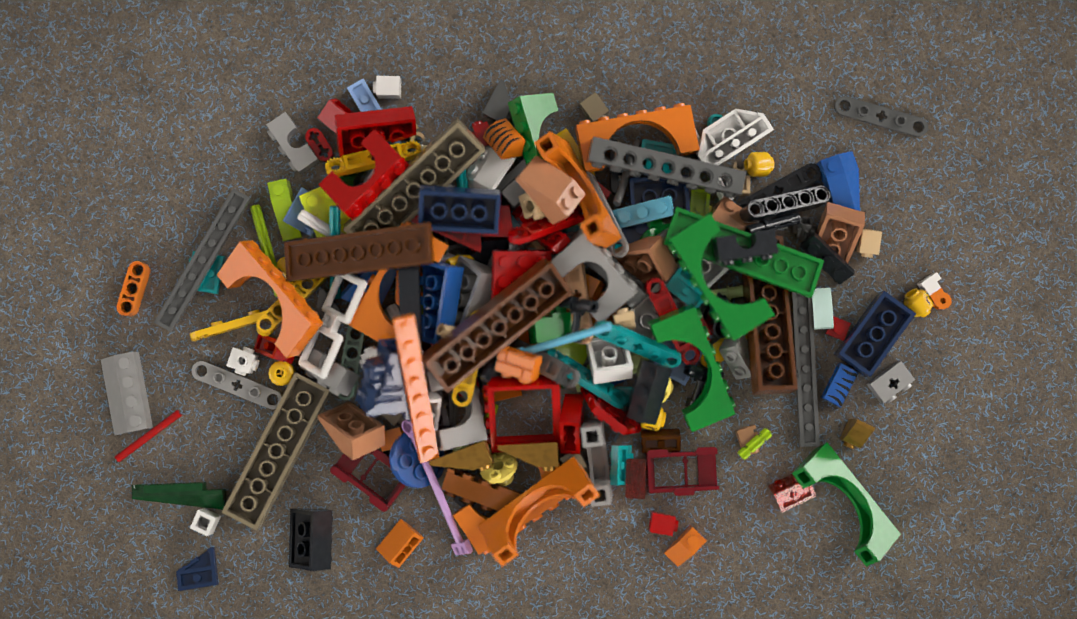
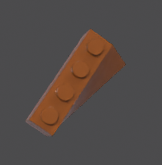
[441,468,522,511]

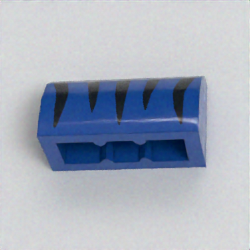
[820,363,858,408]

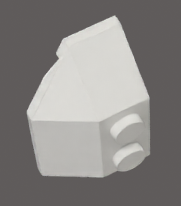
[698,109,774,165]
[467,146,516,189]

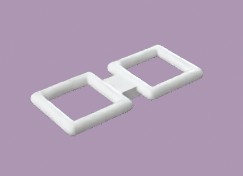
[298,274,367,379]

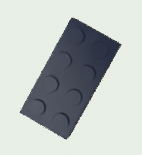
[418,185,501,234]
[834,291,916,377]

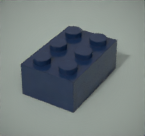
[628,175,690,218]

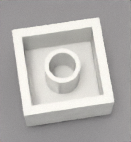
[586,337,633,384]

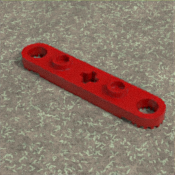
[508,205,585,244]
[645,277,700,365]

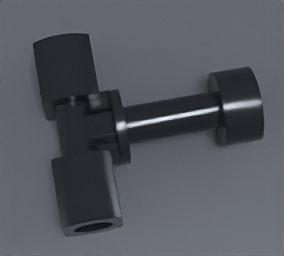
[559,296,598,343]
[683,364,724,407]

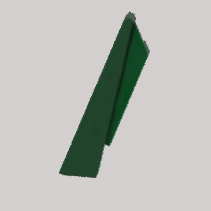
[132,482,226,510]

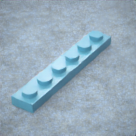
[562,196,674,238]

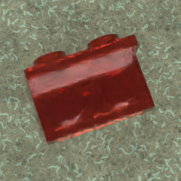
[625,458,646,499]
[768,474,816,513]

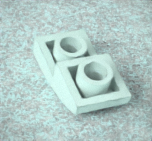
[812,288,834,330]

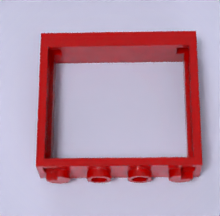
[484,374,561,453]

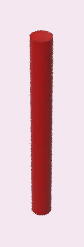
[115,410,182,462]

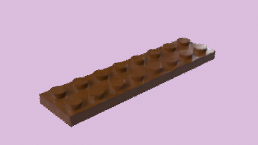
[284,222,434,282]

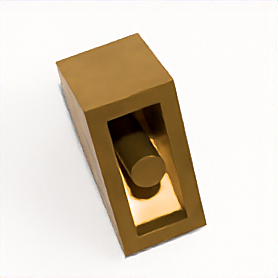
[840,418,875,450]

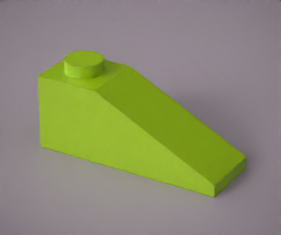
[267,179,302,241]

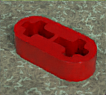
[305,128,334,162]

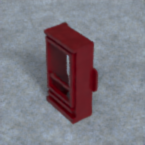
[646,447,720,496]
[330,449,406,512]

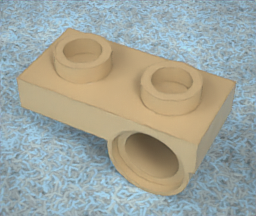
[612,307,636,330]

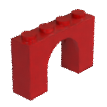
[318,129,409,221]

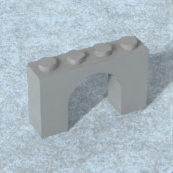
[551,233,638,322]
[424,371,488,451]
[581,419,613,507]

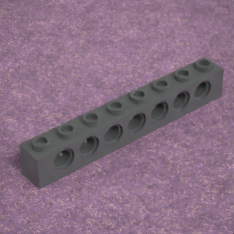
[586,137,746,199]

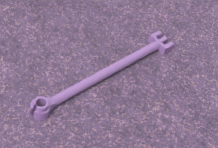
[402,420,473,555]

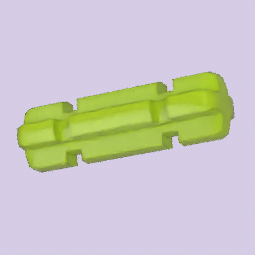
[738,428,772,460]

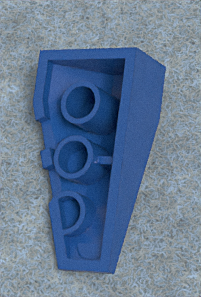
[816,151,860,211]

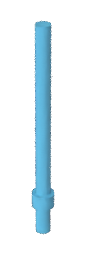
[516,322,612,354]

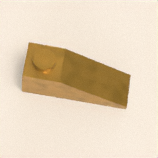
[429,440,494,472]
[498,442,559,471]

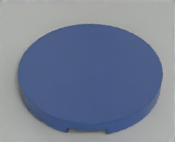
[389,432,445,488]

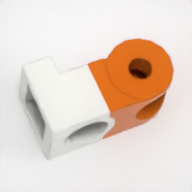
[917,272,952,310]

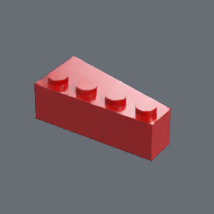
[335,106,417,157]

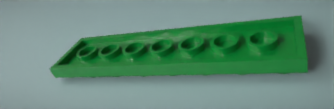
[663,207,824,298]

